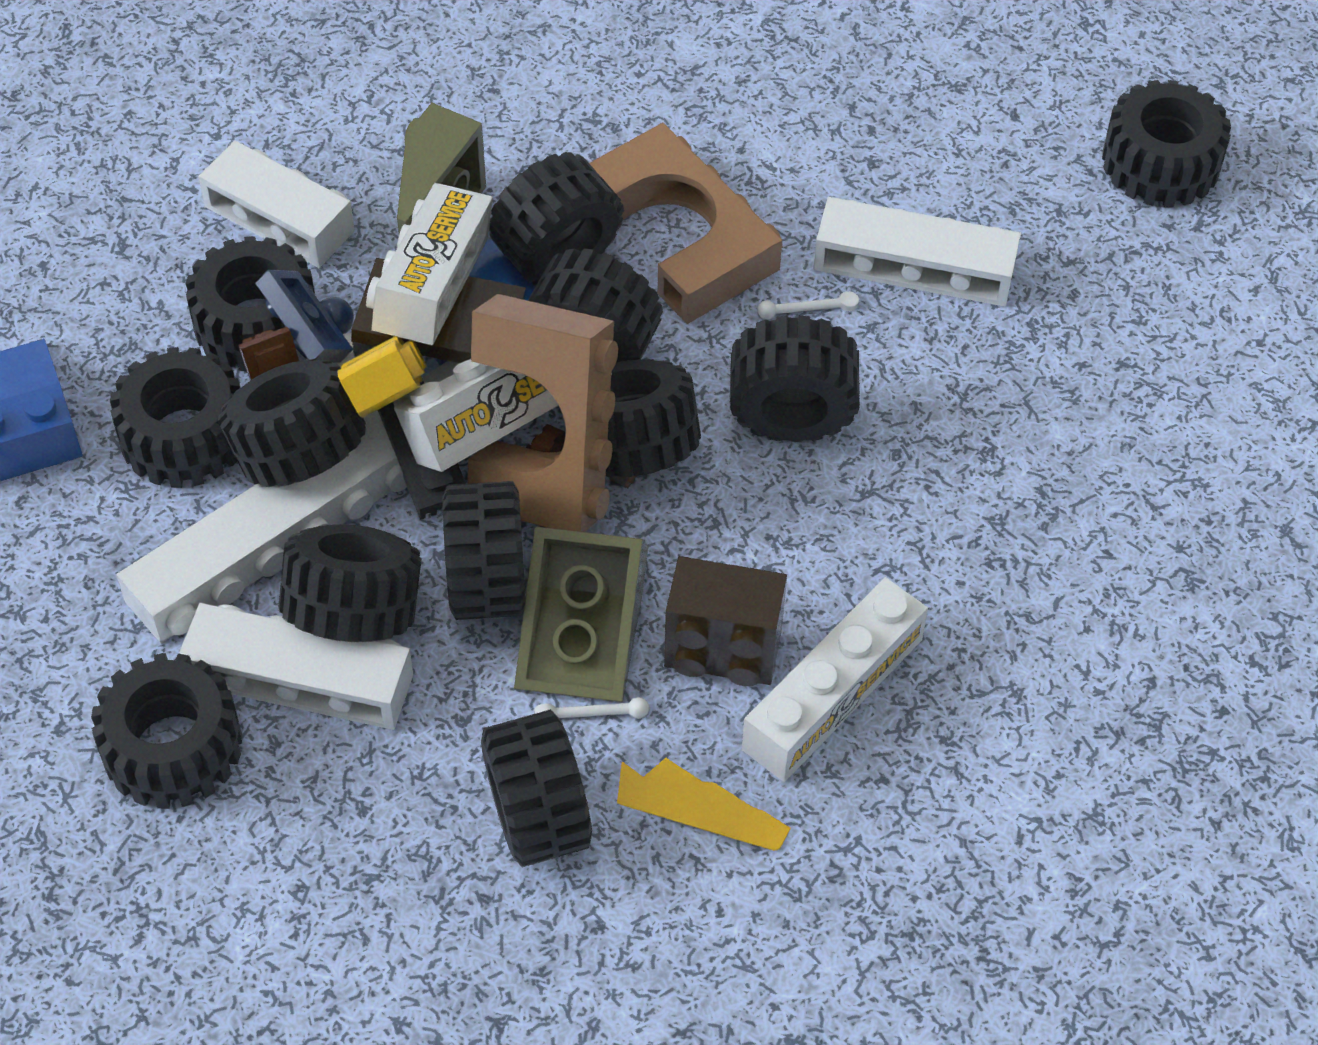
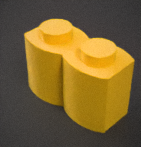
[337,336,427,418]

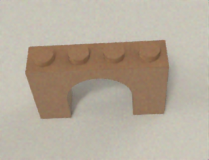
[589,122,783,324]
[468,294,618,532]

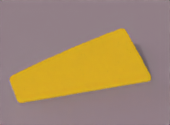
[617,758,791,851]

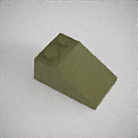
[397,102,486,234]
[514,527,648,702]

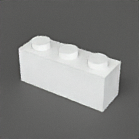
[198,140,355,268]

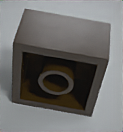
[664,556,787,686]

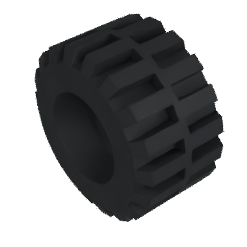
[1102,80,1231,207]
[489,152,624,286]
[185,236,315,372]
[528,249,663,362]
[729,315,860,442]
[110,347,241,488]
[218,359,366,487]
[606,359,701,477]
[442,481,526,620]
[278,524,422,642]
[91,653,243,809]
[481,709,592,867]

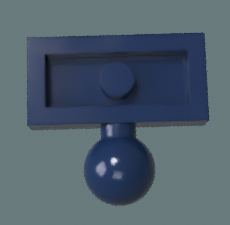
[255,270,354,363]

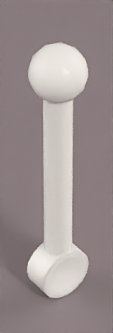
[757,291,859,320]
[534,697,650,719]

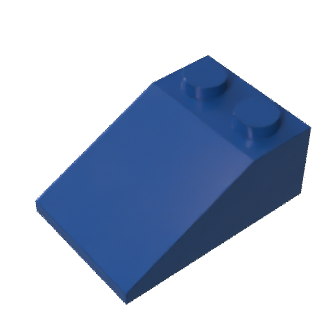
[0,338,83,481]

